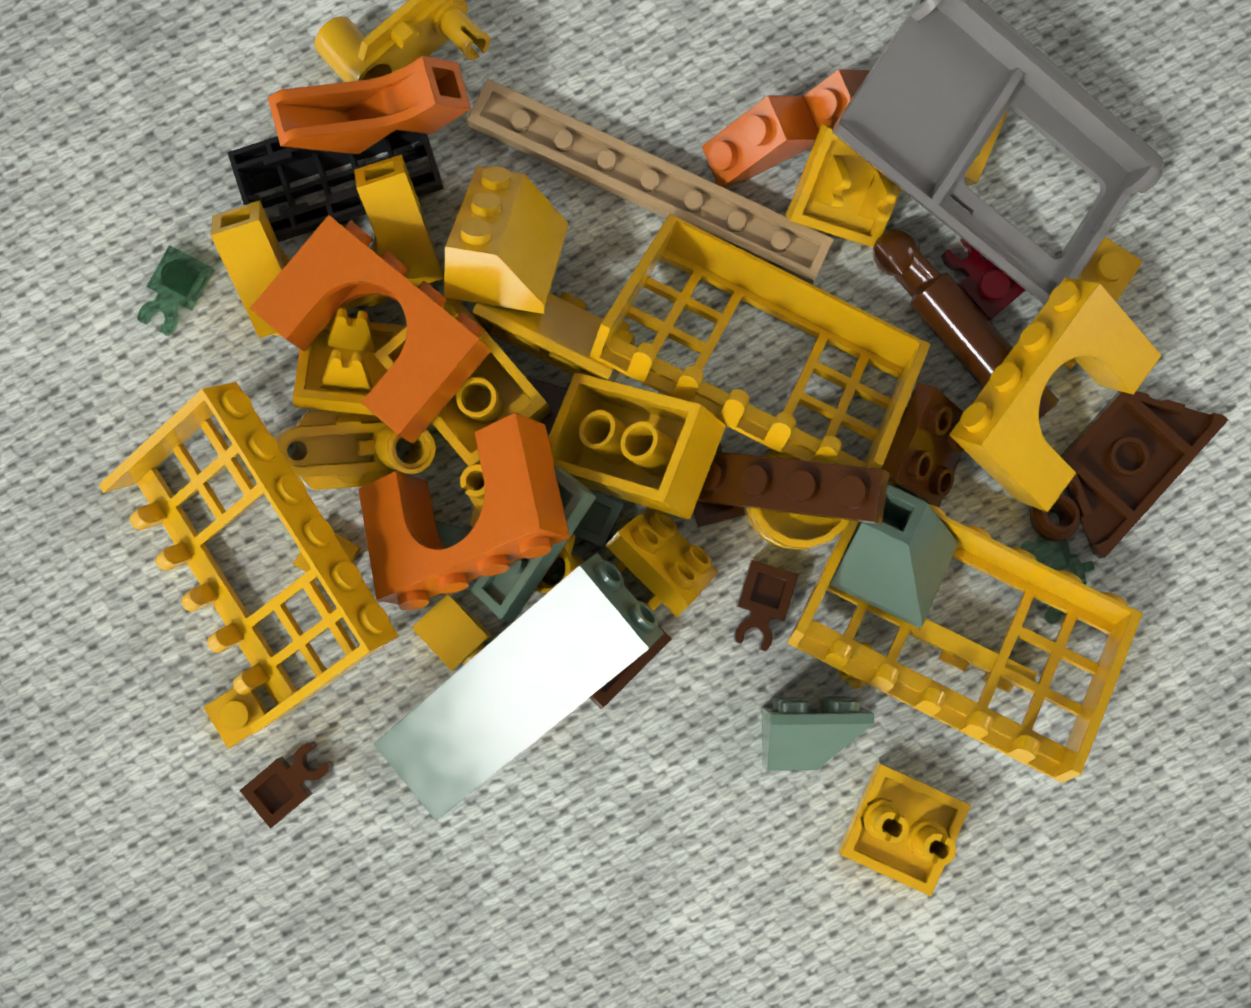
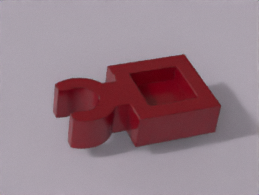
[941,238,1026,321]

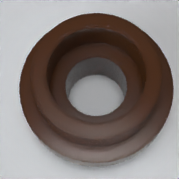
[1030,495,1080,542]

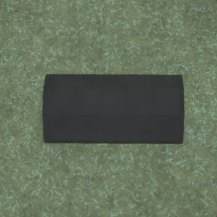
[227,130,444,242]

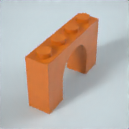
[249,215,491,444]
[358,412,570,610]

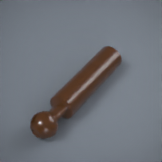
[873,228,1059,419]

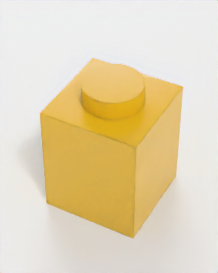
[411,594,492,671]

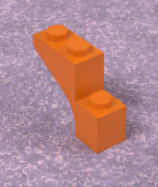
[268,56,471,154]
[701,69,871,188]

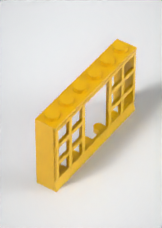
[590,214,931,469]
[98,382,399,734]
[787,483,1143,783]

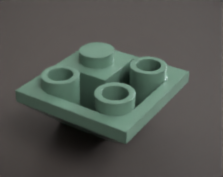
[829,484,959,629]
[761,696,874,771]

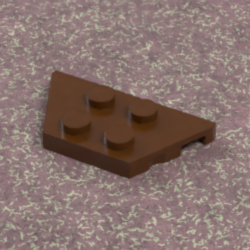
[1060,391,1228,558]

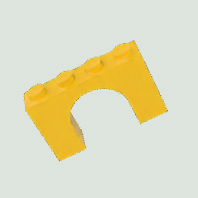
[210,154,444,338]
[949,277,1162,512]

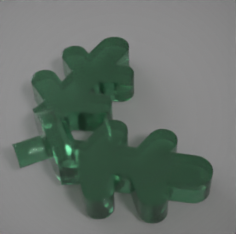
[1020,535,1095,624]

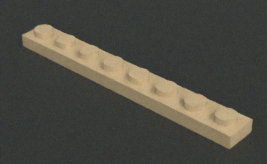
[467,78,834,285]

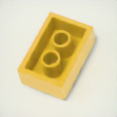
[548,372,726,520]

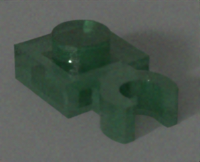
[137,245,215,337]

